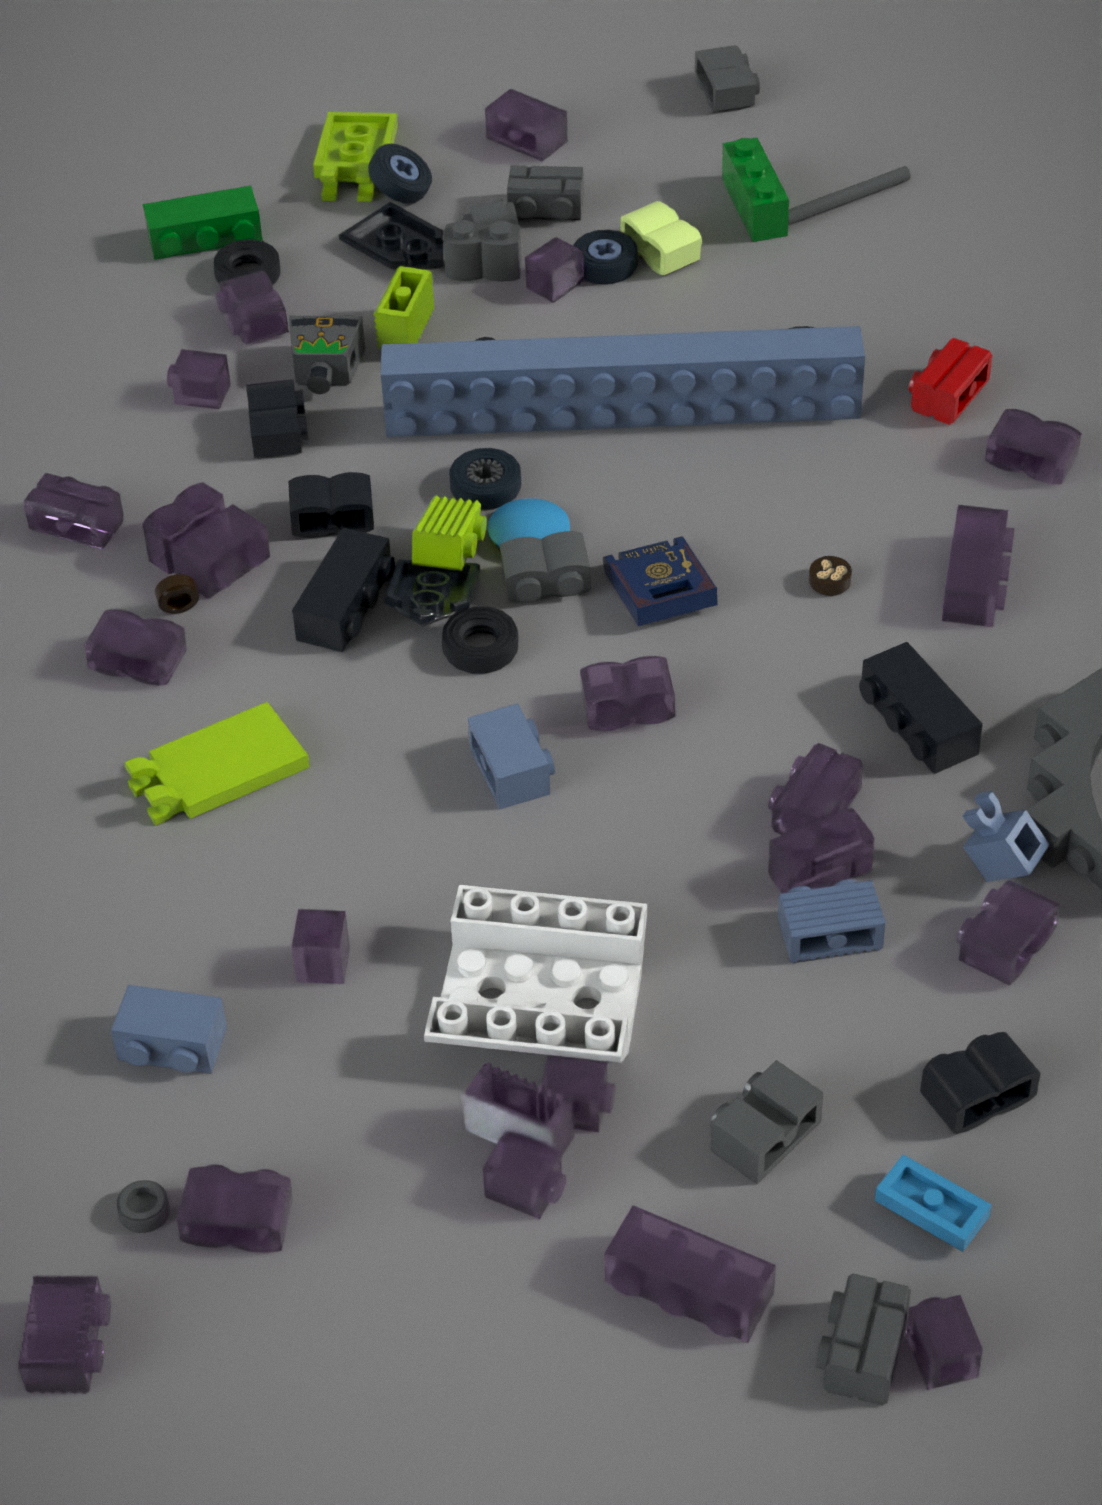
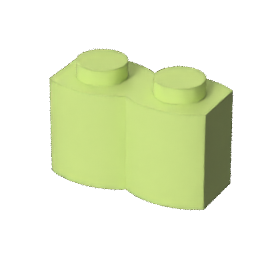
[620,201,702,275]

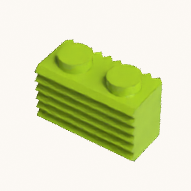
[373,266,435,349]
[412,495,487,571]

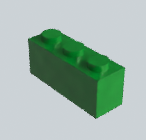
[722,137,789,242]
[142,185,263,260]

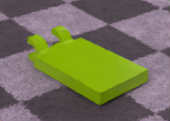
[313,112,398,202]
[124,702,310,826]

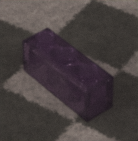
[942,505,1015,627]
[604,1205,776,1343]

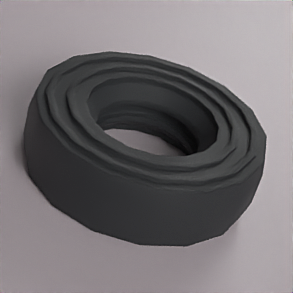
[214,239,281,294]
[442,606,519,674]

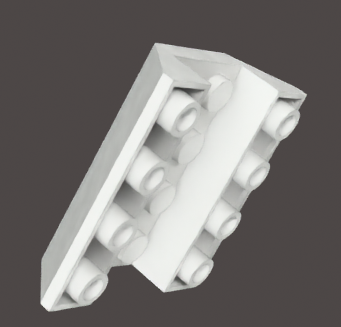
[424,885,647,1063]

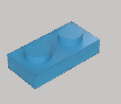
[874,1154,992,1252]

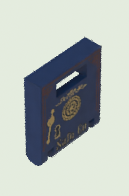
[603,536,718,626]

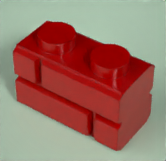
[909,338,992,425]

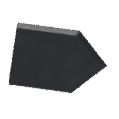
[339,202,444,270]
[384,559,480,627]

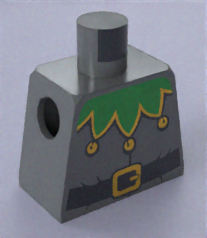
[289,316,365,394]

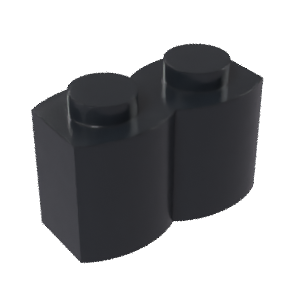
[246,379,308,458]
[288,472,374,538]
[920,1032,1041,1134]

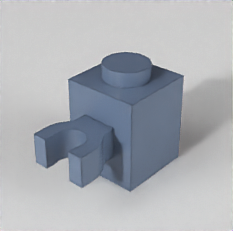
[962,791,1050,882]

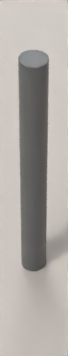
[788,166,911,225]

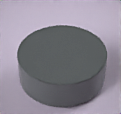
[116,1180,170,1233]

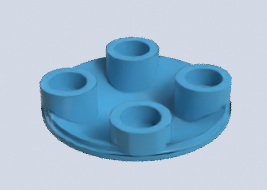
[488,498,570,548]

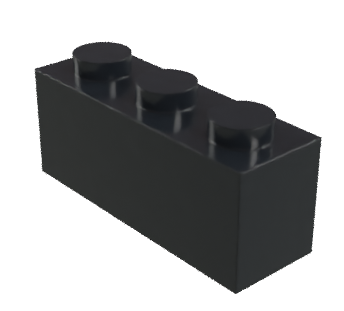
[292,527,395,652]
[859,642,983,774]

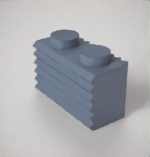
[778,879,885,964]

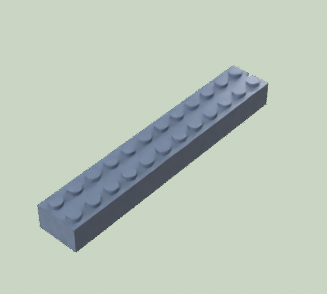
[381,326,865,437]

